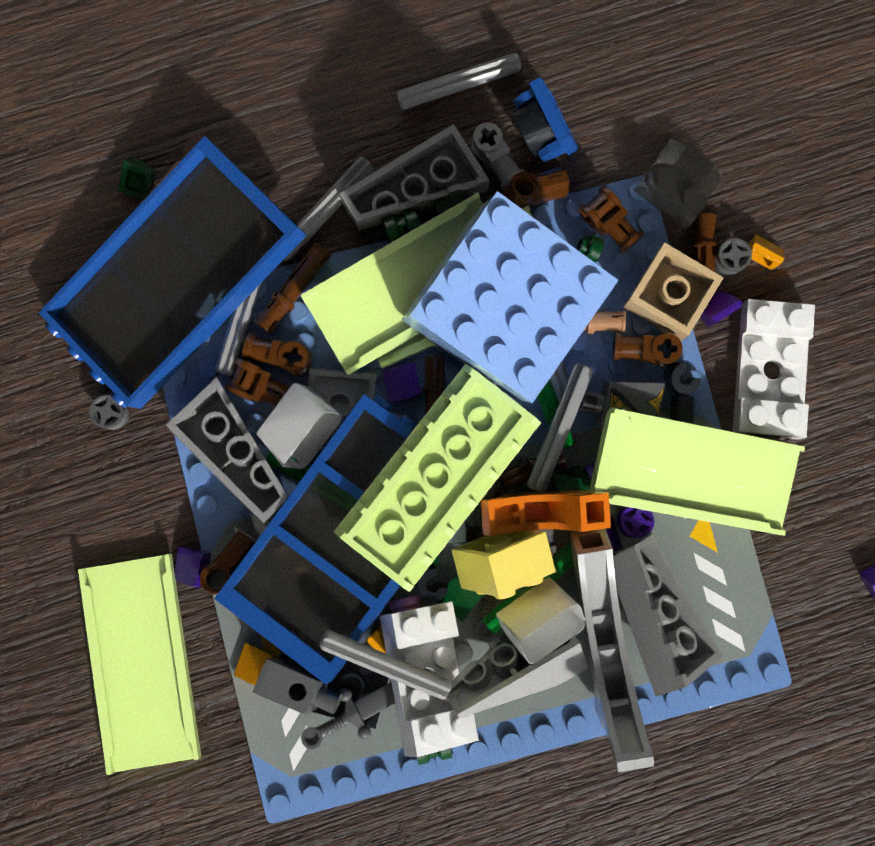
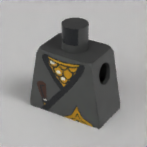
[580,381,665,430]
[252,653,342,714]

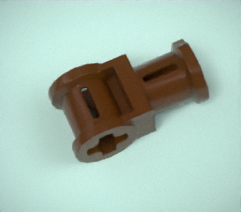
[577,185,645,255]
[242,332,313,375]
[612,332,683,367]
[224,358,293,406]

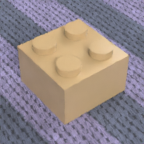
[623,242,723,341]

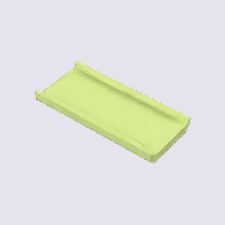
[301,193,483,375]
[334,364,541,592]
[590,407,805,536]
[78,554,202,775]

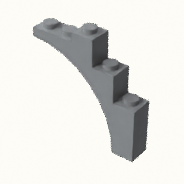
[570,529,654,772]

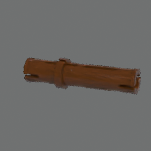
[254,243,331,335]

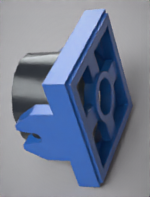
[512,77,579,162]

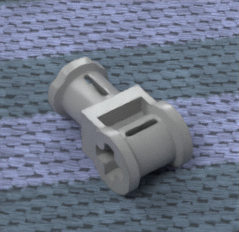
[471,123,525,191]

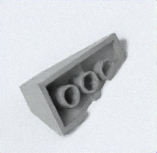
[447,634,589,718]

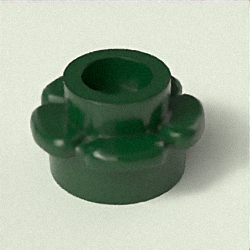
[576,232,604,263]

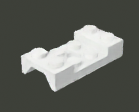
[733,299,815,440]
[380,602,479,757]

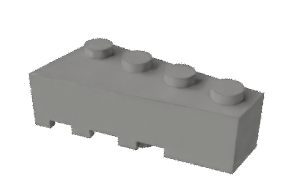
[339,124,489,231]
[166,377,288,527]
[613,534,722,697]

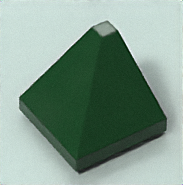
[118,156,156,200]

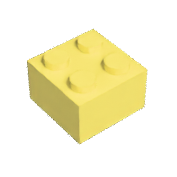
[451,530,556,599]

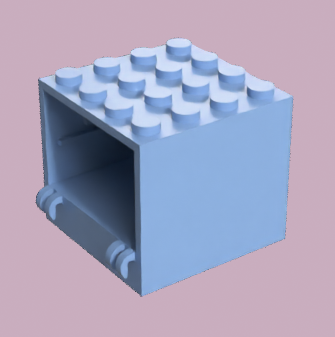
[401,191,618,403]

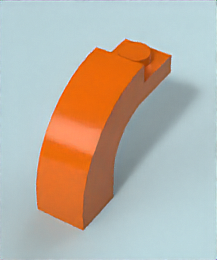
[481,490,611,536]

